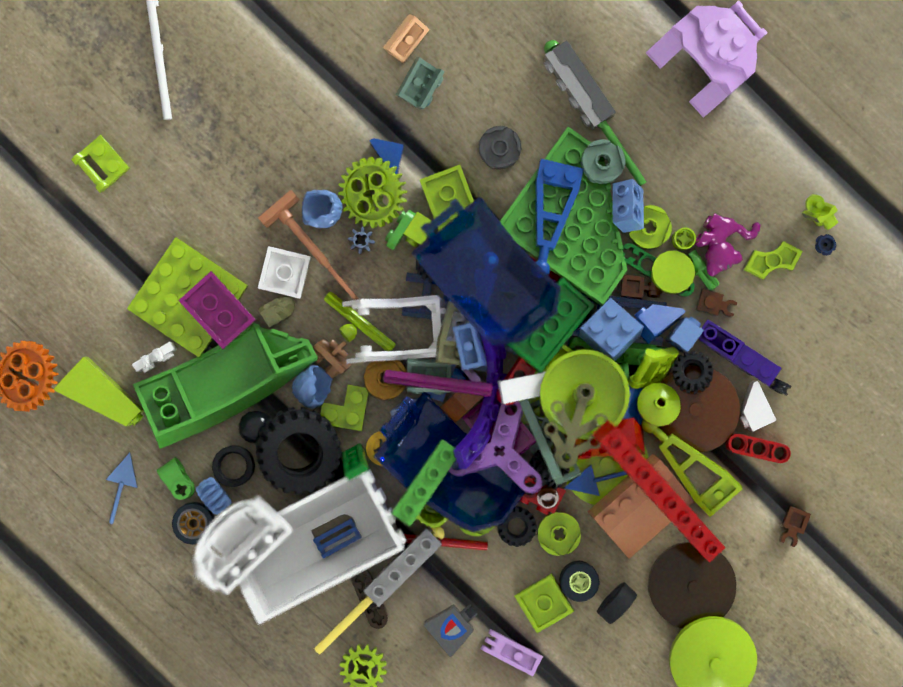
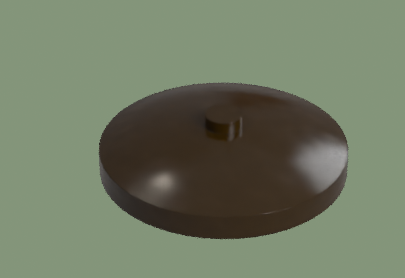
[648,542,736,629]

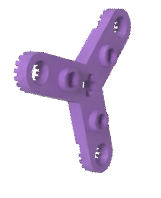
[449,401,542,494]

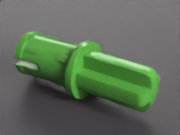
[687,249,720,291]

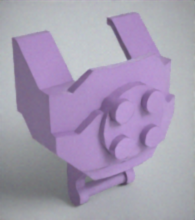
[646,1,768,118]

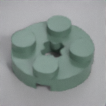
[581,139,625,184]

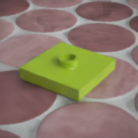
[514,573,575,633]

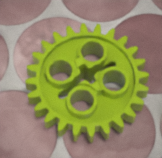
[338,157,408,228]

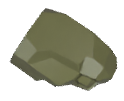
[258,296,295,328]

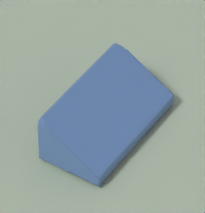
[453,322,487,370]

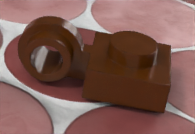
[620,275,663,300]

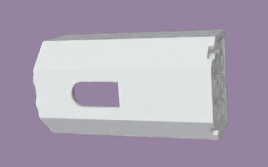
[228,469,406,624]

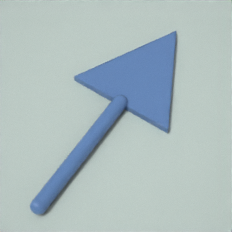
[106,453,137,524]

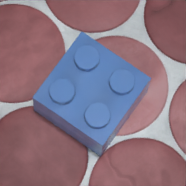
[579,298,643,361]

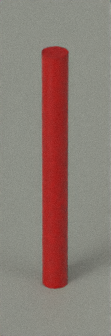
[404,534,488,550]

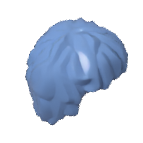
[302,190,343,228]
[292,365,333,409]

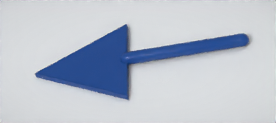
[564,465,628,496]

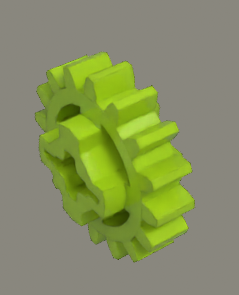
[339,644,387,687]

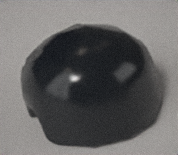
[238,411,270,444]

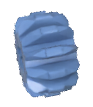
[196,477,232,515]

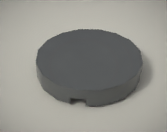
[479,126,522,170]

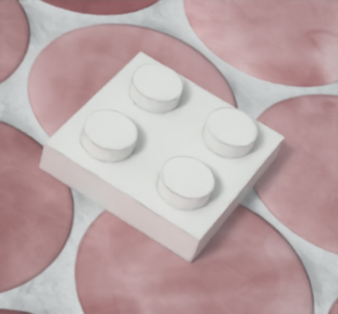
[258,246,311,299]

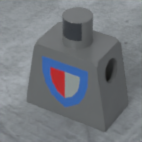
[424,604,478,657]

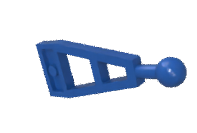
[532,159,583,277]

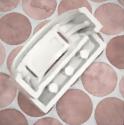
[193,496,293,595]

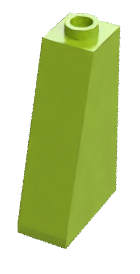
[54,357,144,426]

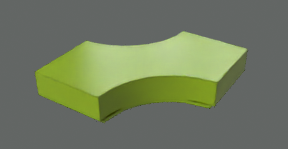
[743,241,803,280]

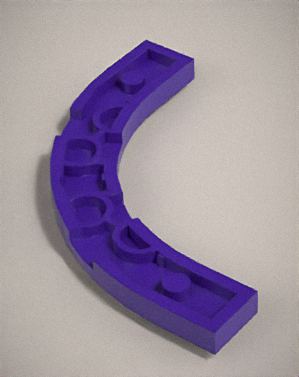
[453,314,507,469]

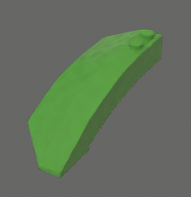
[133,323,318,449]

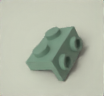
[396,57,445,109]
[406,358,452,395]

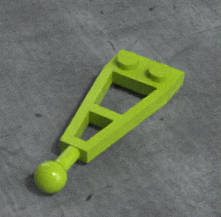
[641,420,743,517]

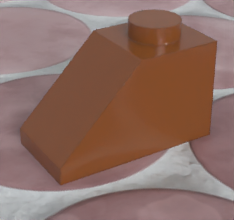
[437,380,483,426]

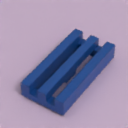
[313,518,362,559]

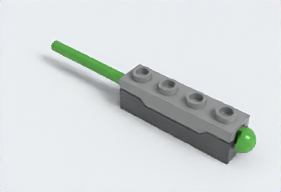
[543,40,647,186]

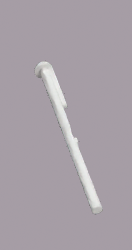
[146,0,172,120]

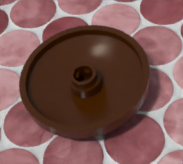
[657,365,740,453]

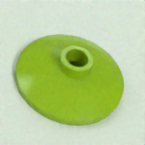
[637,383,681,426]

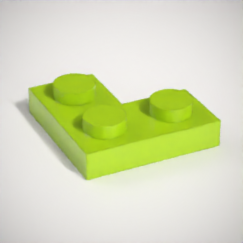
[320,385,369,431]

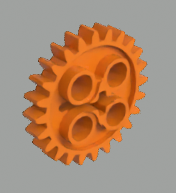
[0,340,59,412]

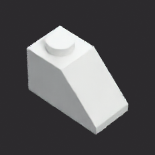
[739,381,777,432]

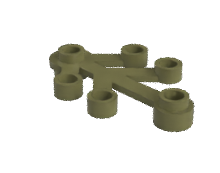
[544,383,608,468]

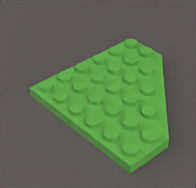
[494,127,628,306]

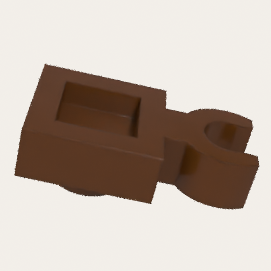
[696,289,737,317]
[779,506,811,547]

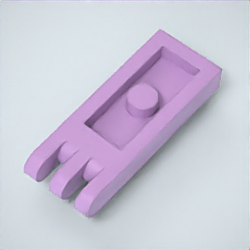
[480,629,543,676]

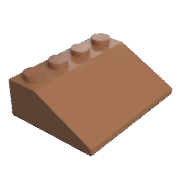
[587,454,694,559]

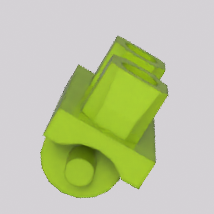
[802,194,838,230]

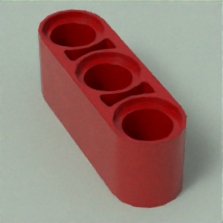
[725,433,791,463]

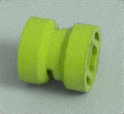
[671,227,696,251]

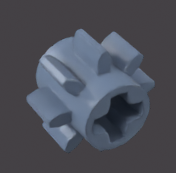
[348,227,375,254]

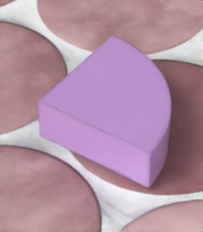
[461,368,481,382]

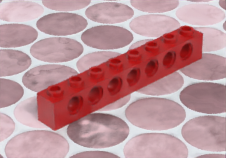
[592,420,726,563]

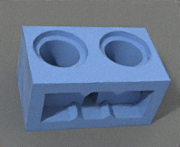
[613,179,644,233]
[664,317,704,352]

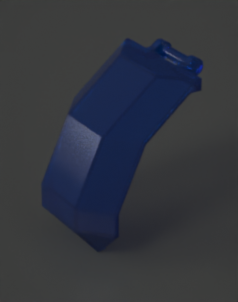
[411,197,561,346]
[374,392,525,532]

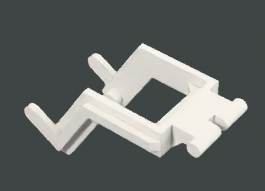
[342,295,466,364]

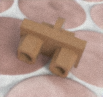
[313,338,352,378]

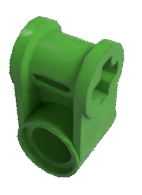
[157,457,195,500]

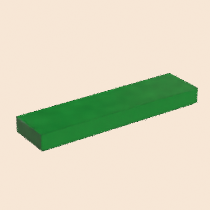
[342,443,369,481]

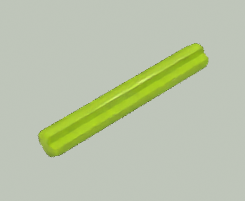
[324,292,396,351]

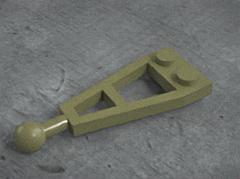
[435,247,481,368]

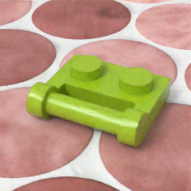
[71,135,130,193]
[628,347,679,389]

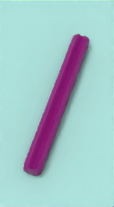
[384,370,493,397]

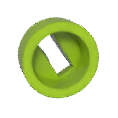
[338,323,357,343]

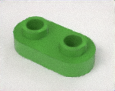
[385,210,416,251]

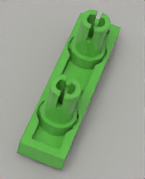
[391,440,456,526]

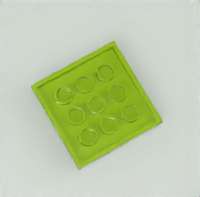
[127,237,248,357]

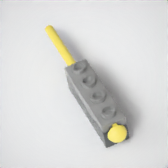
[314,527,444,655]

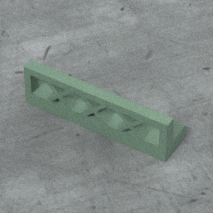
[520,399,582,485]

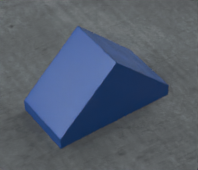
[369,138,404,174]

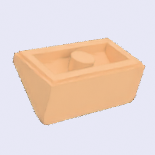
[383,14,430,64]

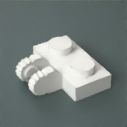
[132,342,178,373]

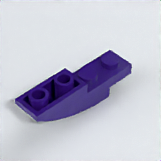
[698,319,782,387]

